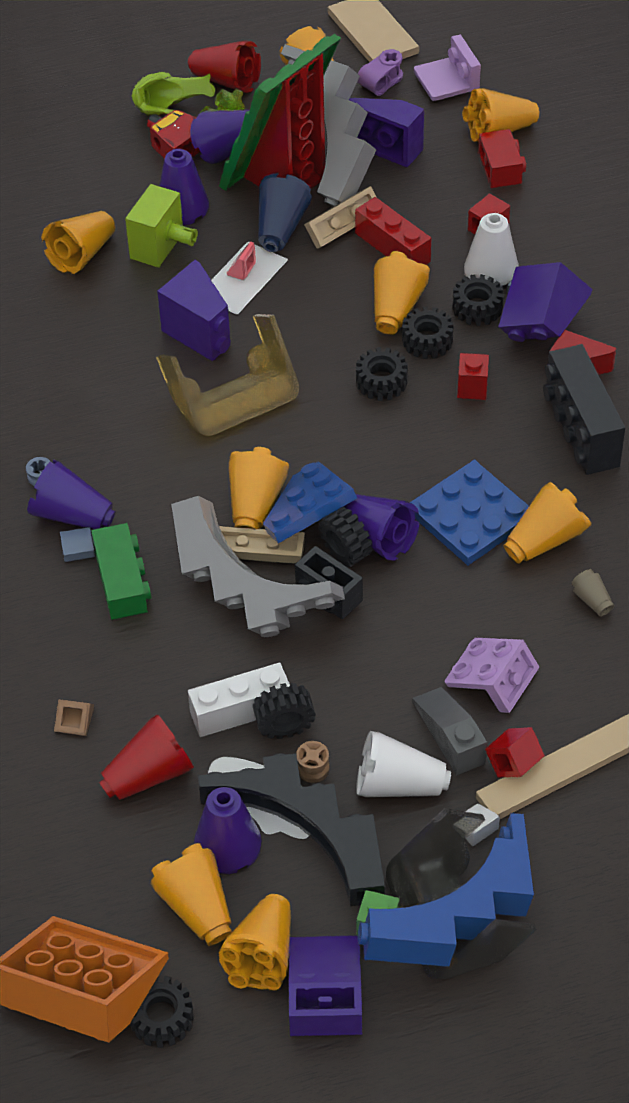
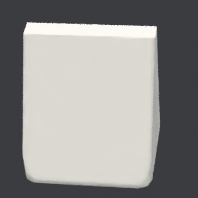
[451,803,500,846]

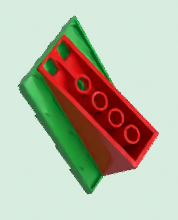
[219,34,341,191]

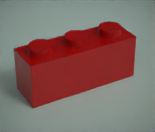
[355,197,432,265]

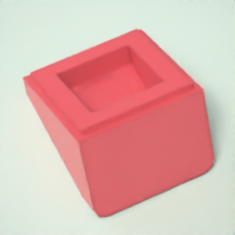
[227,241,256,280]

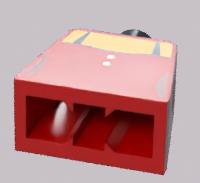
[147,110,201,159]

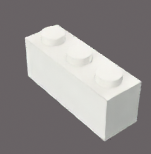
[188,663,290,737]

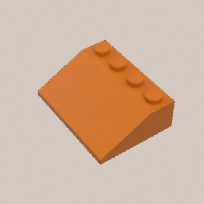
[0,916,169,1043]

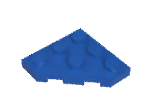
[263,461,357,543]

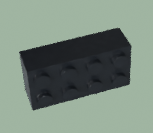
[543,344,626,475]

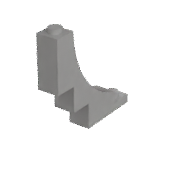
[281,44,376,207]

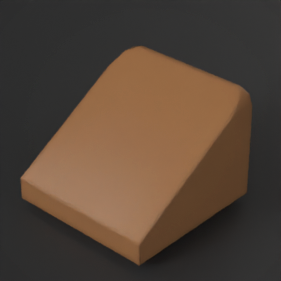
[54,699,94,736]

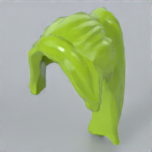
[132,72,215,116]

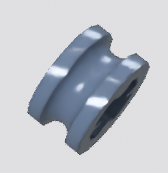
[26,457,51,486]

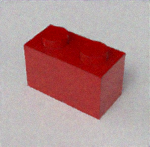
[478,129,526,188]

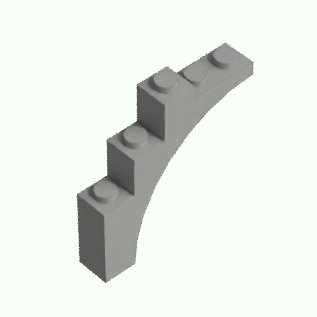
[171,496,345,637]

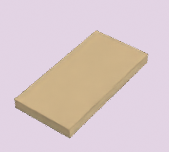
[328,0,419,62]

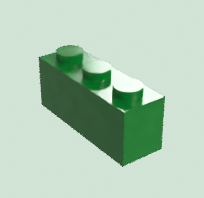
[91,523,152,620]

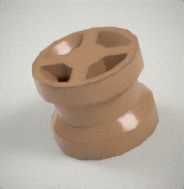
[296,741,329,783]

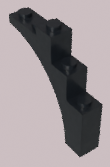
[198,753,385,906]

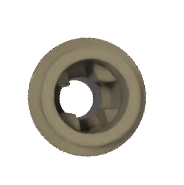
[572,569,615,617]

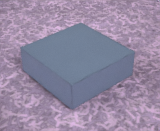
[60,527,95,562]

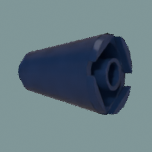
[258,173,312,252]

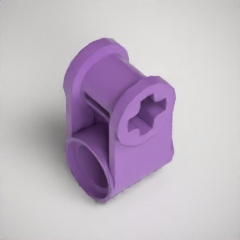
[357,49,403,96]

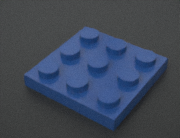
[410,460,529,566]

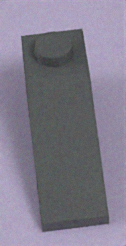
[412,687,487,776]

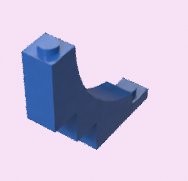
[358,813,534,967]

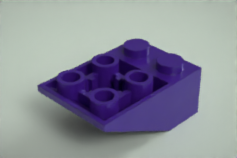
[289,936,362,1036]

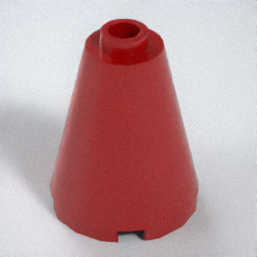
[188,40,261,93]
[99,715,194,800]

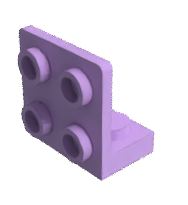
[414,34,481,101]
[444,638,539,713]

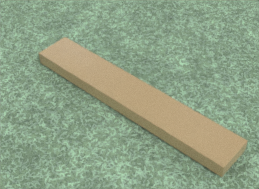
[476,714,629,819]

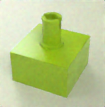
[125,184,198,268]

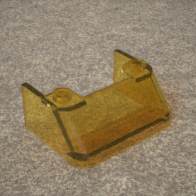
[156,314,299,436]

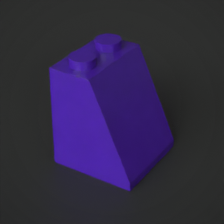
[157,260,231,361]
[498,262,592,342]

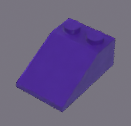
[349,98,424,168]

